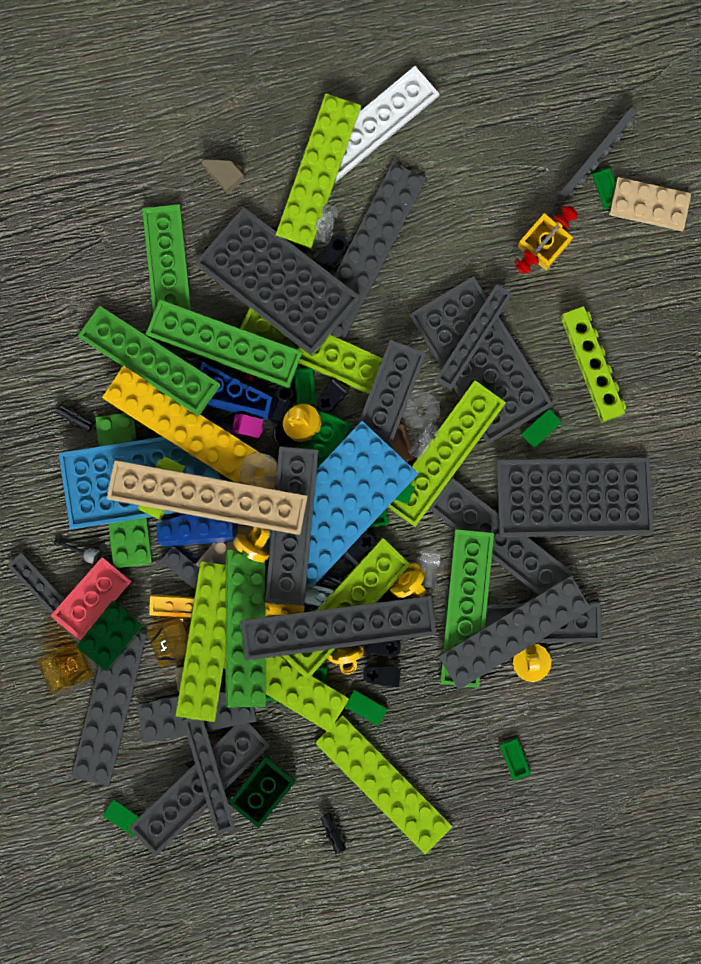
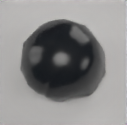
[273,424,300,448]

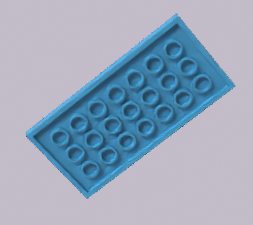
[260,421,419,587]
[59,437,220,530]

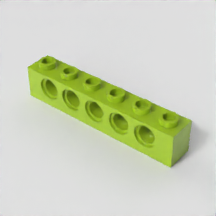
[560,306,626,423]

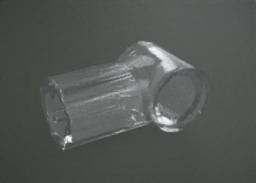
[420,549,441,588]

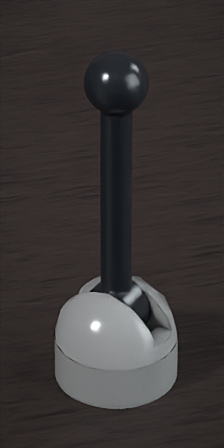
[54,539,100,565]

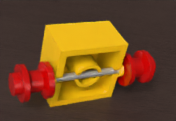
[515,206,578,275]

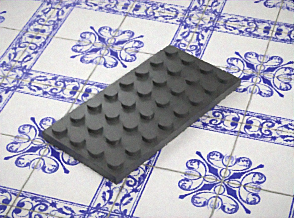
[195,207,361,356]
[409,276,553,445]
[496,458,654,538]

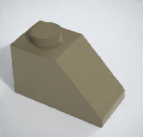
[202,159,245,194]

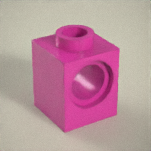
[231,414,263,438]

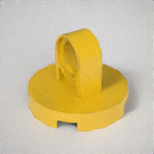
[283,404,322,442]
[233,527,270,562]
[390,563,427,598]
[512,644,551,682]
[327,645,364,674]

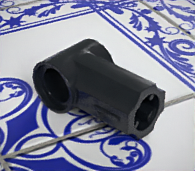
[313,235,347,271]
[268,385,294,425]

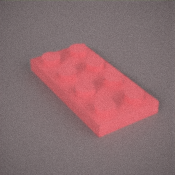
[51,557,132,641]

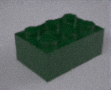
[76,601,145,671]
[228,755,296,829]

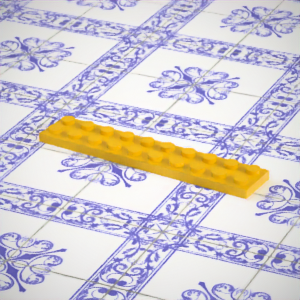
[102,366,278,490]

